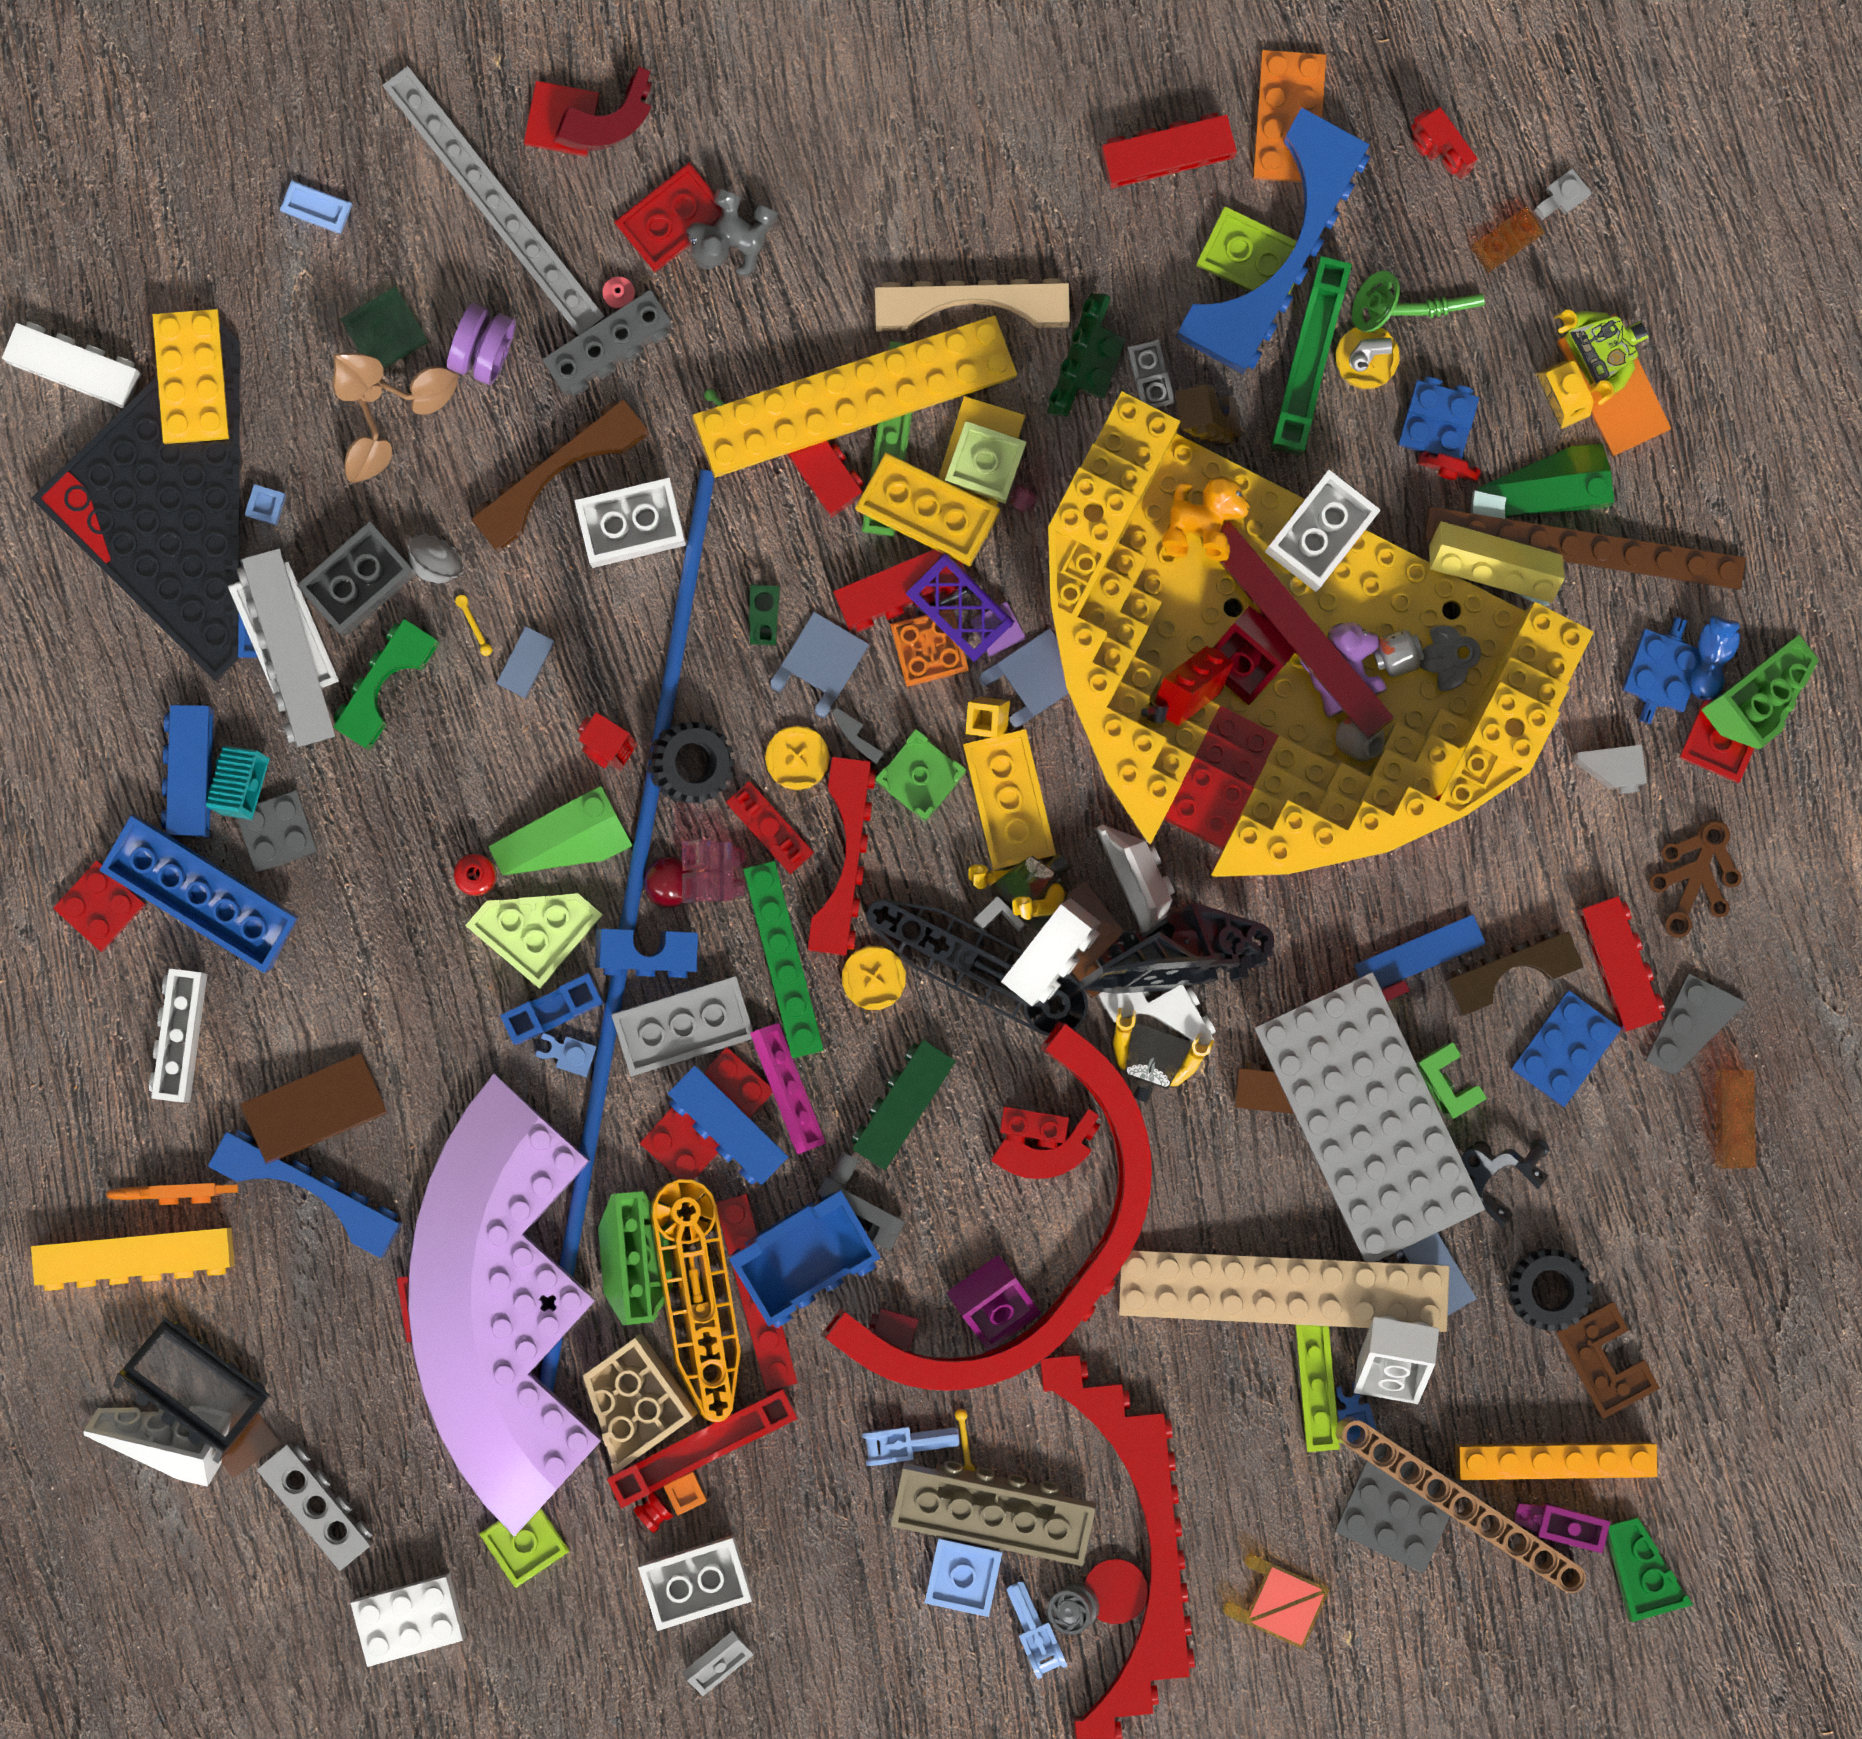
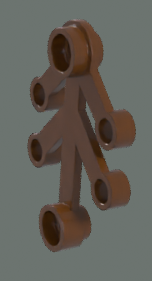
[1648,819,1742,938]

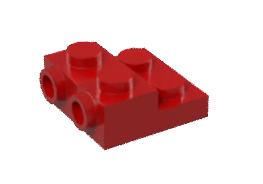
[1410,107,1478,180]
[999,1107,1069,1149]

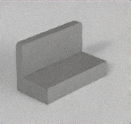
[973,896,1025,931]

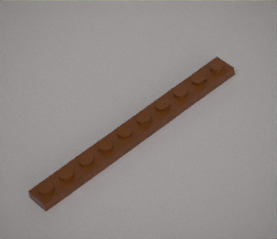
[1423,507,1746,590]

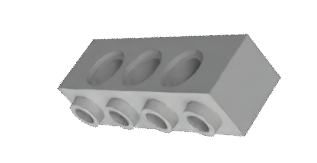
[257,1443,374,1571]

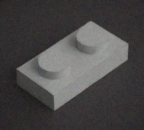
[682,1631,754,1696]

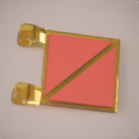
[1223,1553,1330,1649]

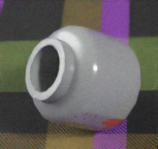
[1373,630,1424,677]
[1336,717,1385,762]

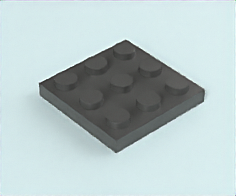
[1334,1444,1465,1573]

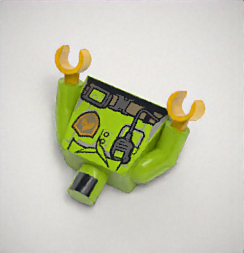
[1554,310,1648,405]

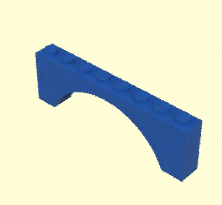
[1176,107,1371,375]

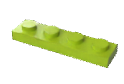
[1295,1324,1340,1452]

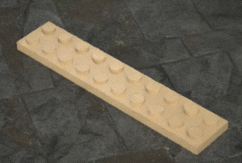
[1119,1250,1450,1332]

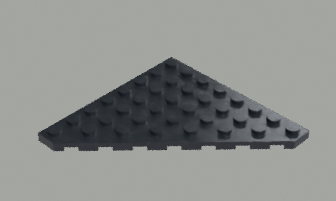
[31,321,241,682]

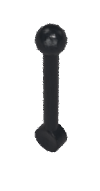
[915,586,974,617]

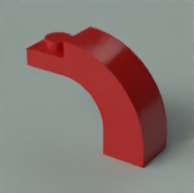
[990,1109,1100,1179]

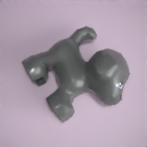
[686,188,778,277]

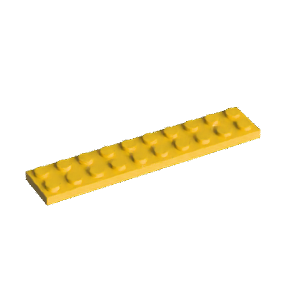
[692,315,1017,478]

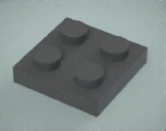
[237,790,318,873]

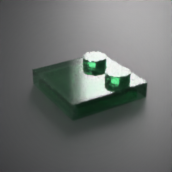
[340,286,429,369]

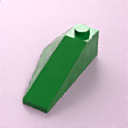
[1477,443,1614,518]

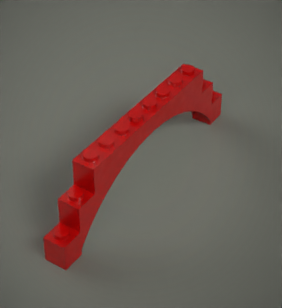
[1040,1354,1195,1739]

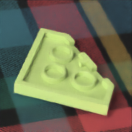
[465,893,603,989]

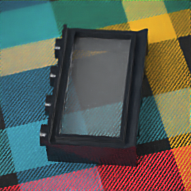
[113,1317,270,1463]

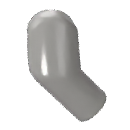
[1349,338,1392,372]

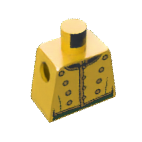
[1535,360,1594,429]

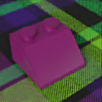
[946,1254,1042,1351]

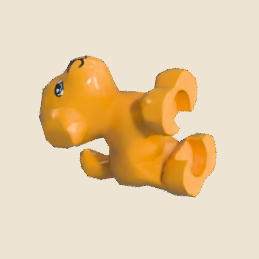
[1162,476,1250,561]

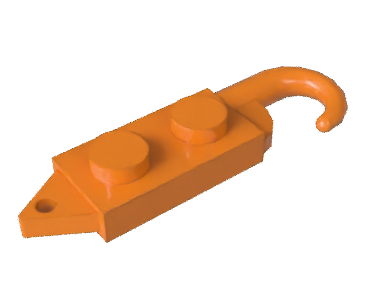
[106,1183,238,1205]

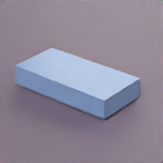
[280,180,352,234]

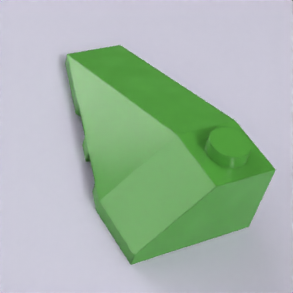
[1701,634,1819,749]
[488,786,633,876]

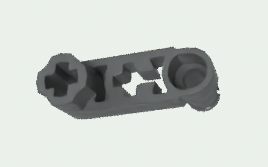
[817,1151,906,1251]

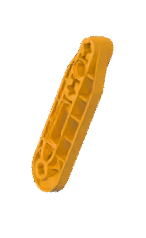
[650,1179,741,1422]

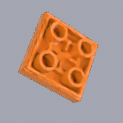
[890,609,969,687]

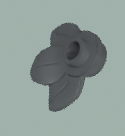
[1420,625,1481,691]

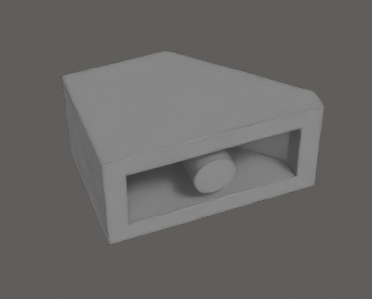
[1573,744,1647,794]

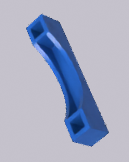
[208,1129,402,1258]

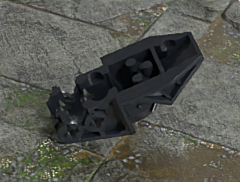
[1080,903,1275,994]

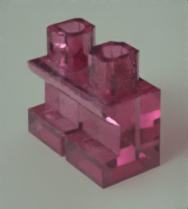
[682,839,744,903]

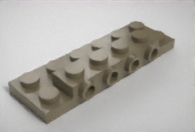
[891,1461,1096,1566]

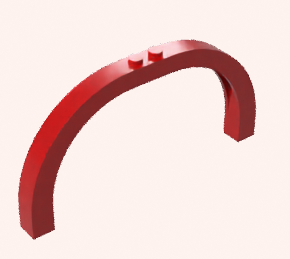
[820,1022,1152,1391]

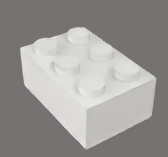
[1265,470,1380,592]
[575,478,686,568]
[1001,899,1101,1006]
[1354,1316,1439,1404]
[638,1535,753,1631]
[350,1573,467,1667]

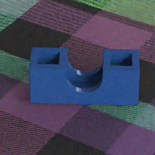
[595,929,698,978]
[500,973,605,1046]

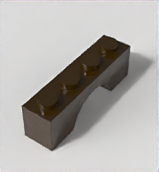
[1175,384,1242,446]
[1445,928,1584,1017]

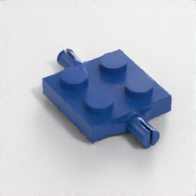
[1621,617,1701,725]

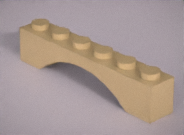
[875,278,1070,332]

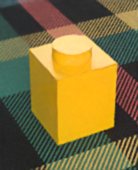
[966,697,1010,738]

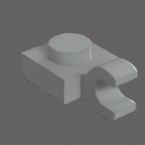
[1534,168,1592,221]

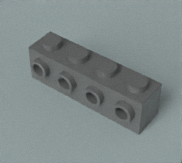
[542,290,673,397]

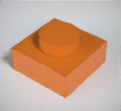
[664,1471,708,1516]

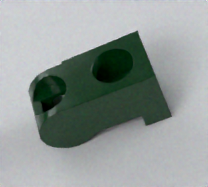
[749,585,781,646]

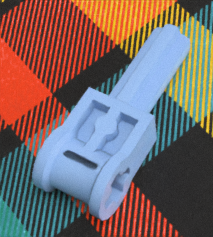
[862,1426,959,1466]
[1007,1581,1068,1679]

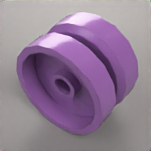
[447,303,516,385]

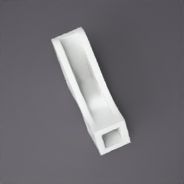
[1097,985,1216,1045]

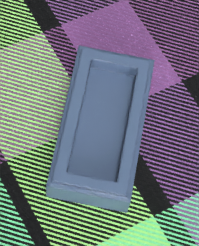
[496,626,555,699]

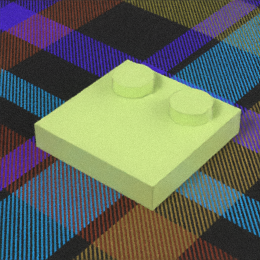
[945,421,1027,504]

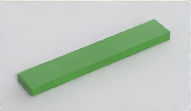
[862,341,912,537]

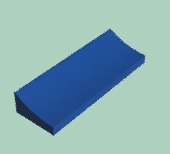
[99,814,299,973]

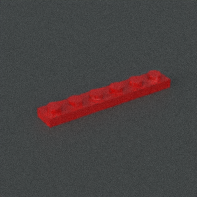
[715,1194,798,1392]

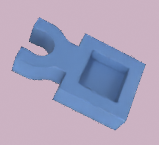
[535,1033,597,1077]

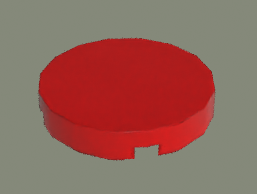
[1083,1558,1148,1624]

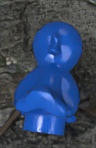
[1690,616,1740,701]

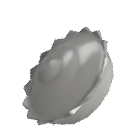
[407,533,465,584]

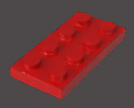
[639,1047,773,1180]

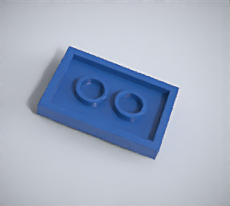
[1510,990,1621,1107]

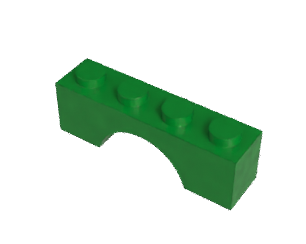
[333,619,440,751]

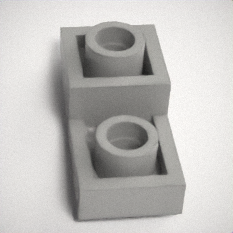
[1127,339,1175,408]

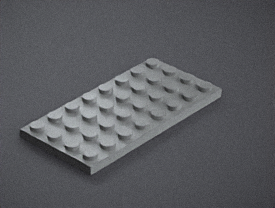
[1254,972,1485,1262]

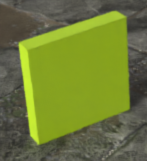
[479,1507,570,1588]

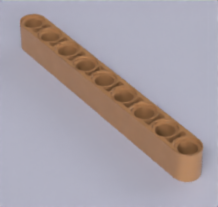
[1336,1417,1586,1593]

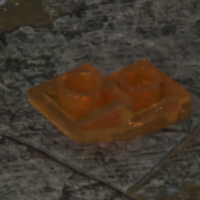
[1470,207,1545,273]

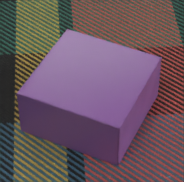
[971,601,1025,658]

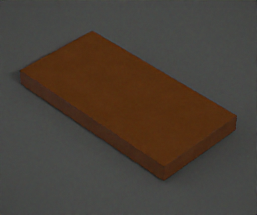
[240,1053,387,1164]

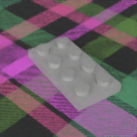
[611,975,753,1077]

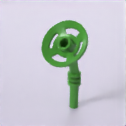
[1352,271,1485,332]

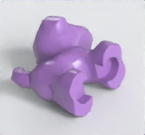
[1301,622,1387,719]

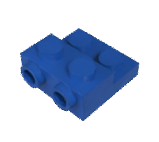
[1398,377,1480,459]

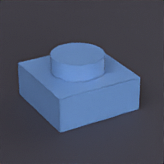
[245,484,287,526]

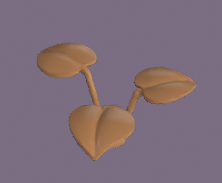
[333,353,458,483]

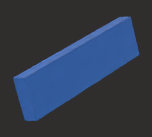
[1353,915,1486,989]

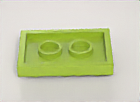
[1196,206,1297,294]

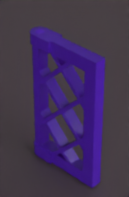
[906,553,1015,662]

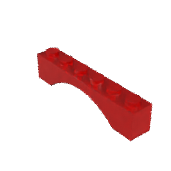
[808,757,877,956]
[607,1387,799,1508]

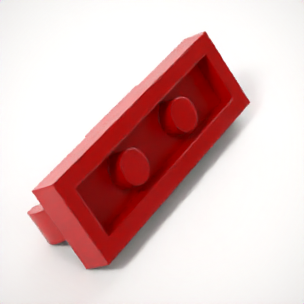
[725,781,814,875]

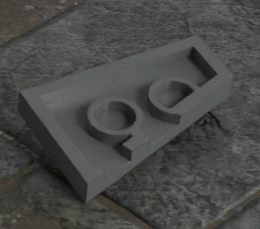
[1644,974,1747,1075]

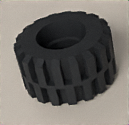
[648,722,735,803]
[1507,1248,1594,1331]

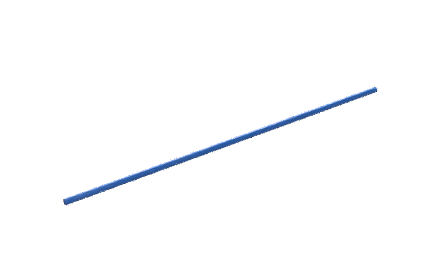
[539,470,715,1392]

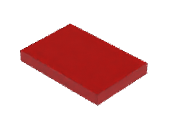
[614,162,722,273]

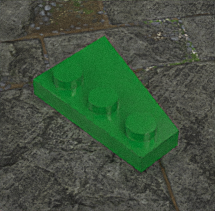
[1607,1517,1693,1622]

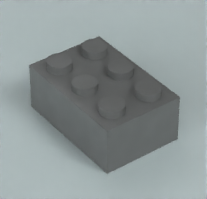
[296,521,417,638]

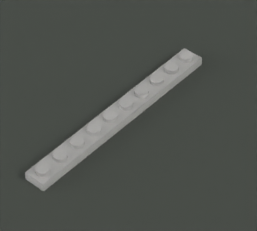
[382,66,605,336]

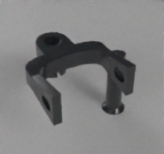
[1462,1139,1549,1228]

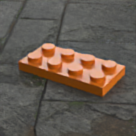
[1253,50,1326,183]

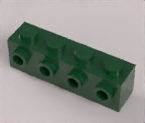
[851,1040,956,1171]

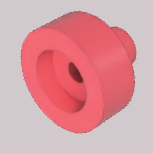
[603,277,636,311]

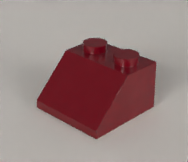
[1213,605,1295,705]

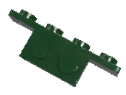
[1047,293,1126,417]

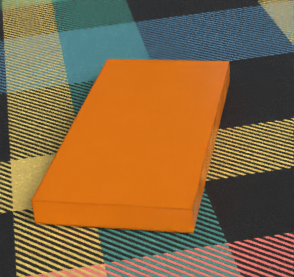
[1557,313,1671,457]

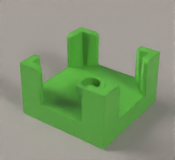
[875,729,966,823]
[1416,1042,1487,1119]

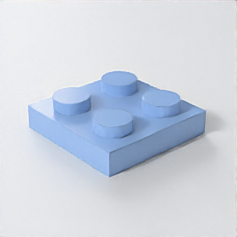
[925,1538,1002,1617]

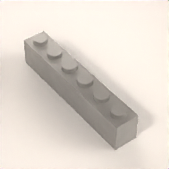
[236,549,335,748]

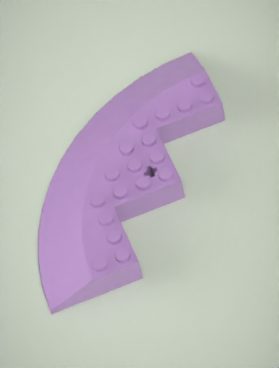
[408,1073,603,1536]

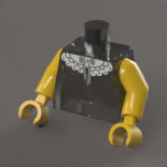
[968,853,1071,931]
[1113,1008,1214,1104]

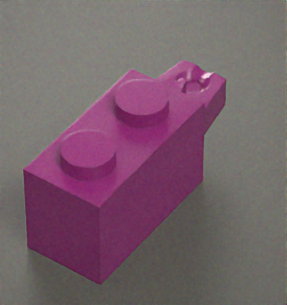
[1513,1502,1610,1554]

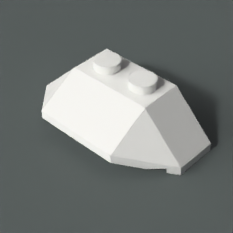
[1096,825,1175,933]

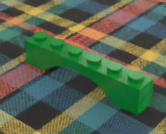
[1270,256,1352,456]
[743,861,824,1059]

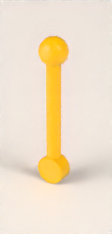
[455,595,493,656]
[954,1409,975,1472]

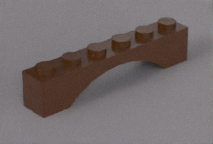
[471,399,649,553]

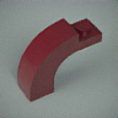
[553,66,652,151]

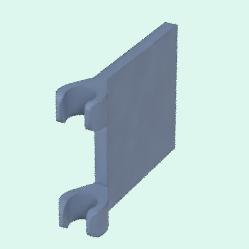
[770,612,869,719]
[979,628,1068,730]

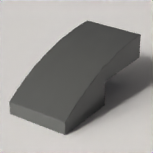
[832,708,884,766]

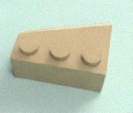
[583,1333,698,1474]

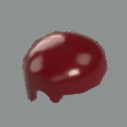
[644,856,693,908]

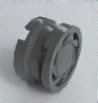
[1048,1583,1100,1635]

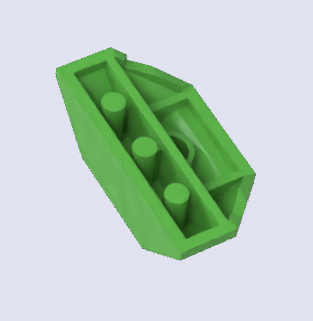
[598,1191,673,1325]

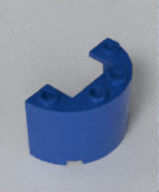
[728,1190,881,1328]

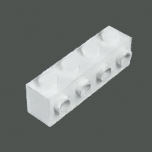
[149,969,207,1103]

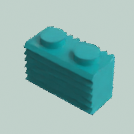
[206,746,270,820]

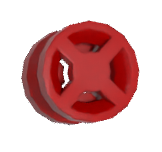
[633,1492,674,1534]

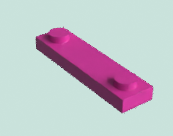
[750,1023,826,1155]

